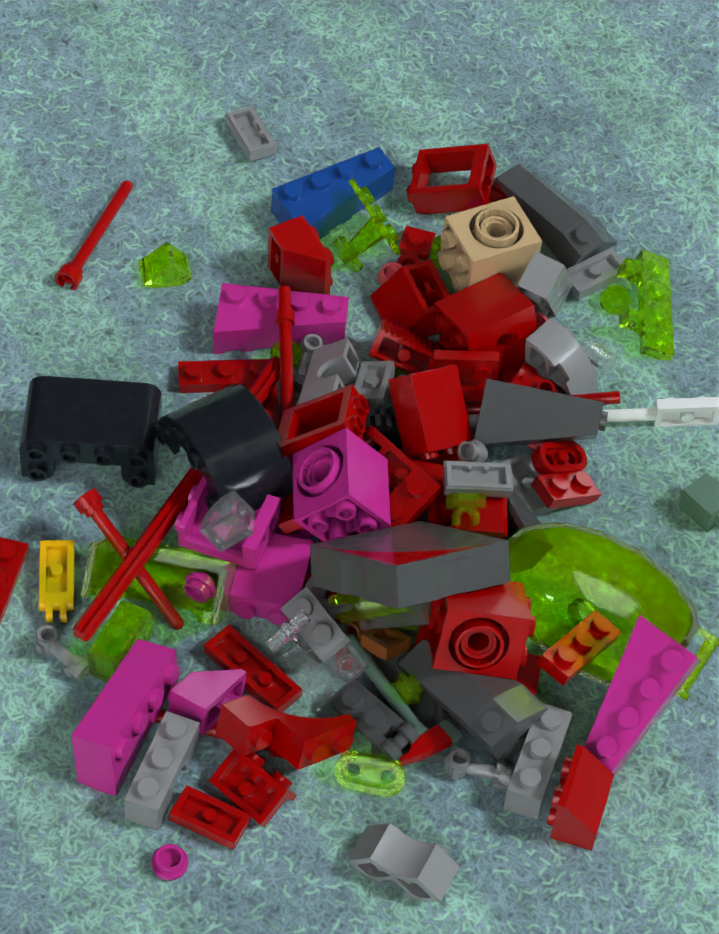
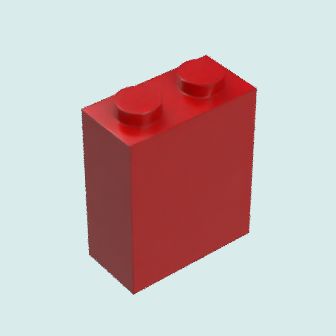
[388,365,473,461]

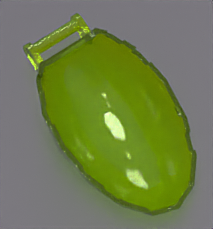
[508,521,719,701]

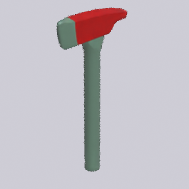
[346,634,462,765]

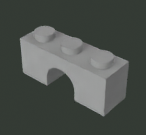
[518,251,574,317]
[297,337,362,405]
[503,703,573,820]
[124,711,200,831]

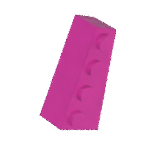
[213,283,349,354]
[584,615,700,775]
[71,639,180,796]

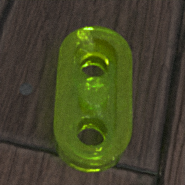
[334,751,406,797]

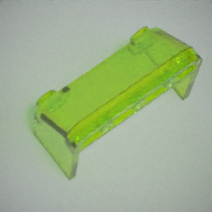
[80,536,237,625]

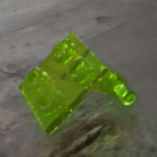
[333,178,401,272]

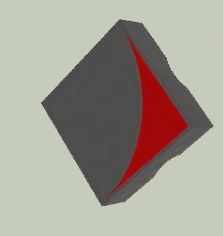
[310,521,510,609]

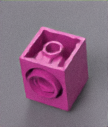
[292,428,391,542]

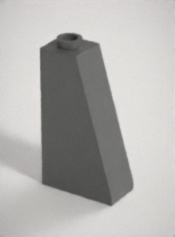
[474,379,608,448]

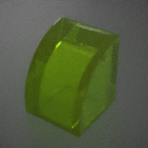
[139,242,192,289]

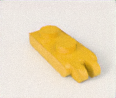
[39,540,75,623]

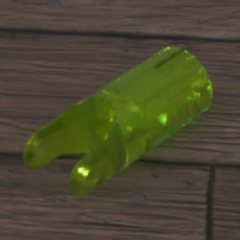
[328,593,411,624]

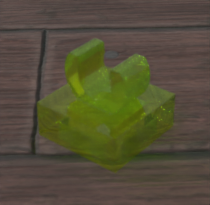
[446,493,486,526]

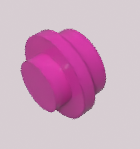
[183,572,217,603]
[151,844,188,881]

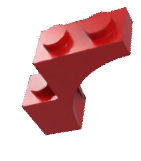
[215,694,357,770]

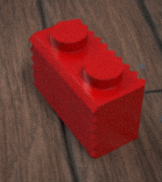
[368,318,440,374]

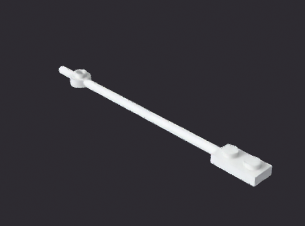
[468,396,719,428]

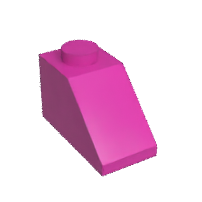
[168,669,247,735]

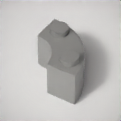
[525,318,598,395]
[347,823,460,902]

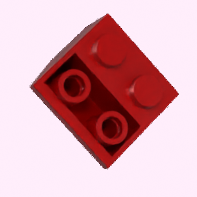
[268,215,334,295]
[370,259,450,337]
[428,479,508,539]
[547,744,614,851]

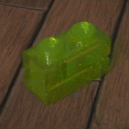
[87,600,154,682]

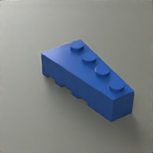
[271,147,395,240]

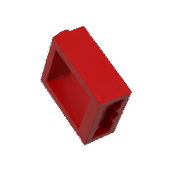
[407,143,497,214]
[278,384,369,470]

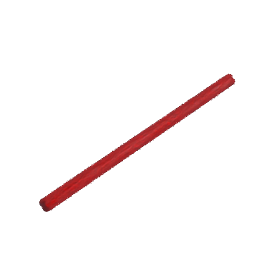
[73,356,280,642]

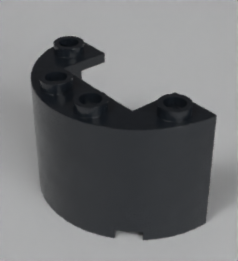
[154,384,293,525]

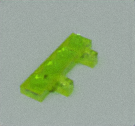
[617,249,674,361]

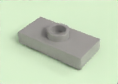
[225,106,277,162]
[442,460,513,498]

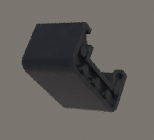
[19,376,162,488]

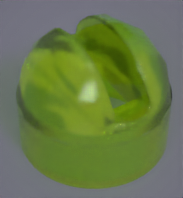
[567,597,597,626]

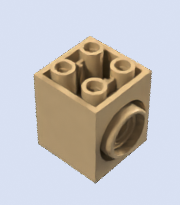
[438,196,542,292]

